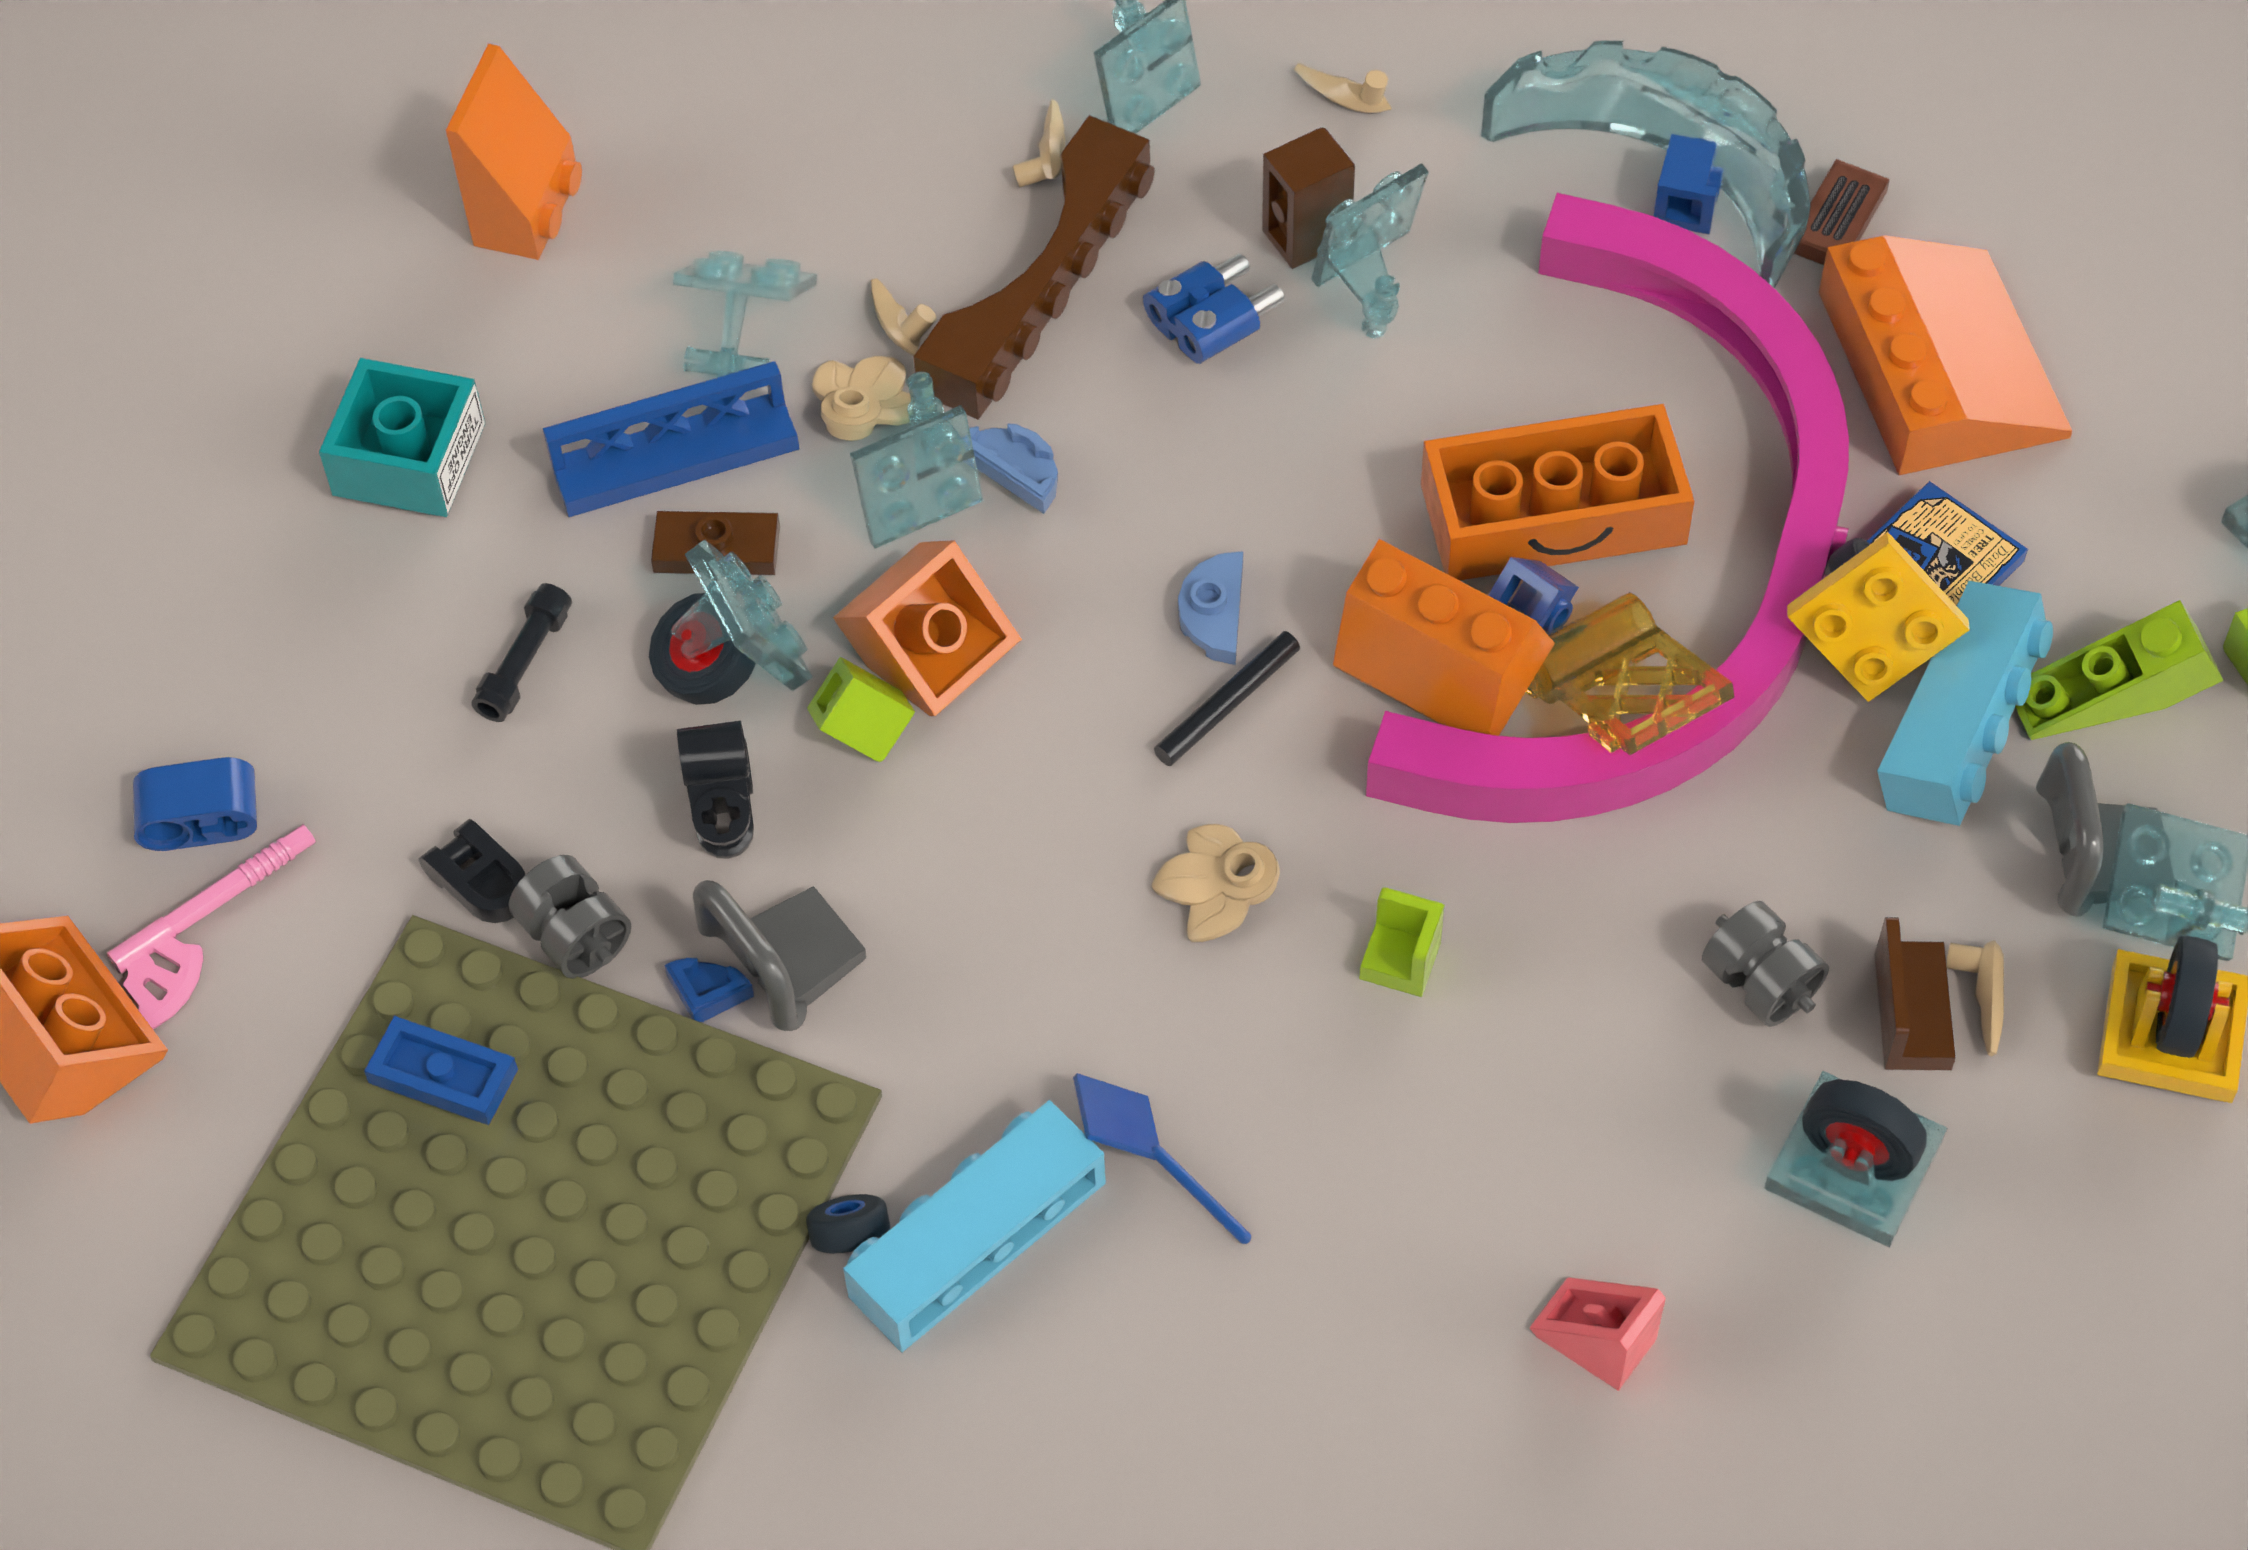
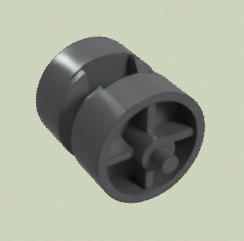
[509,855,631,979]
[1702,901,1829,1027]

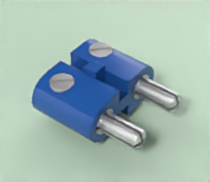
[1143,254,1285,364]

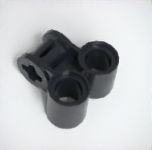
[677,720,754,859]

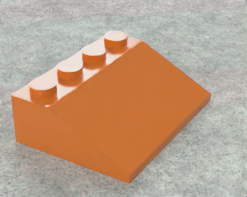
[1819,235,2072,475]

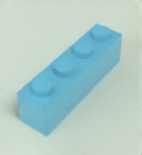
[1877,581,2053,826]
[843,1100,1106,1353]

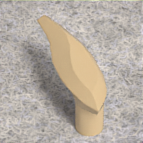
[1294,63,1392,113]
[1013,99,1066,187]
[871,278,937,355]
[1947,940,2004,1057]

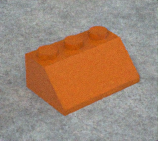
[1333,539,1555,736]
[0,916,168,1124]

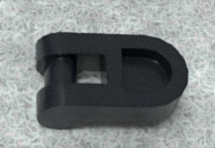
[418,819,526,923]

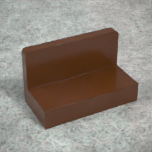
[1874,917,1956,1070]

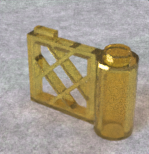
[1526,592,1735,755]

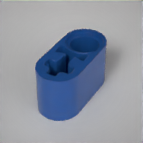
[133,757,257,851]

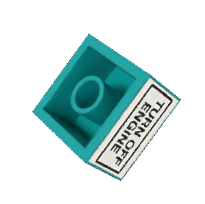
[319,358,486,518]

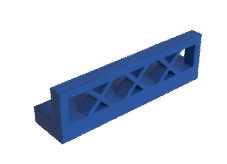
[543,361,800,517]

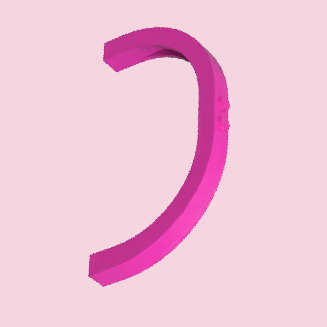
[1366,193,1849,823]

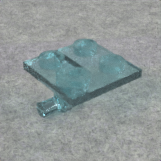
[1093,0,1201,134]
[1311,163,1429,338]
[673,251,817,378]
[850,372,983,549]
[2102,803,2248,962]

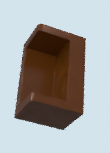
[1262,128,1355,269]

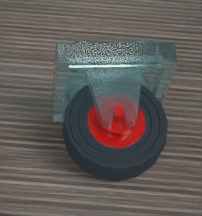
[648,540,813,705]
[1764,1071,1947,1248]

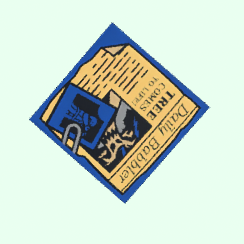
[1867,481,2028,606]

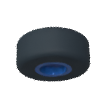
[806,1194,891,1253]

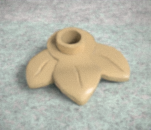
[812,356,926,441]
[1152,824,1280,942]

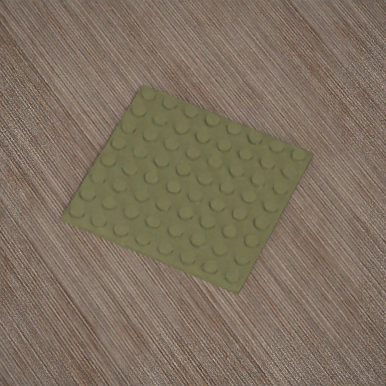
[150,915,882,1550]

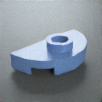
[951,423,1058,514]
[1178,551,1243,665]

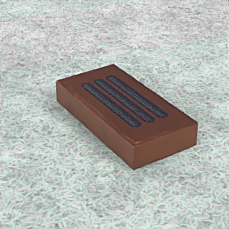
[1788,159,1890,265]

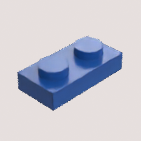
[364,1016,518,1125]

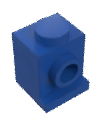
[1653,134,1724,235]
[1488,557,1579,636]

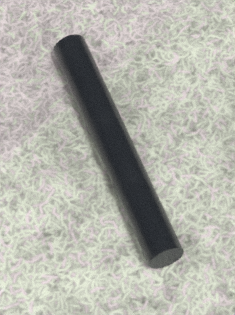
[1154,631,1300,766]

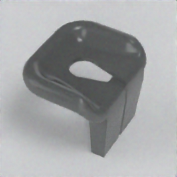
[2036,742,2174,917]
[693,880,866,1031]

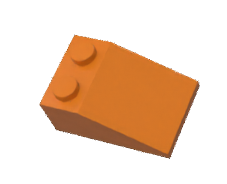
[446,43,582,260]

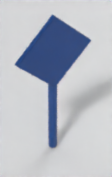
[1073,1073,1251,1244]

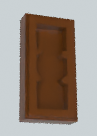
[651,511,780,575]

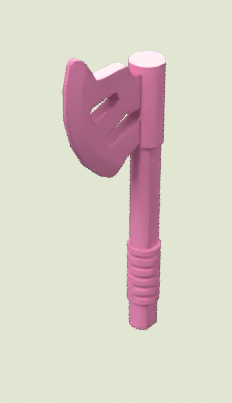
[106,824,316,1029]

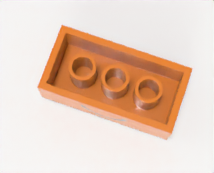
[1421,403,1695,580]

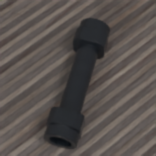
[471,583,572,722]

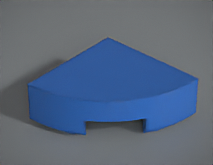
[664,958,755,1023]

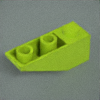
[2015,600,2224,740]

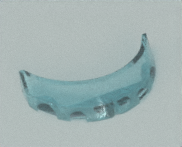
[1481,40,1811,288]

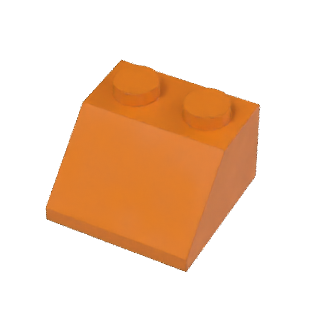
[833,540,1022,716]

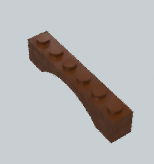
[913,115,1155,420]

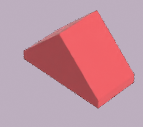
[1529,1277,1666,1391]

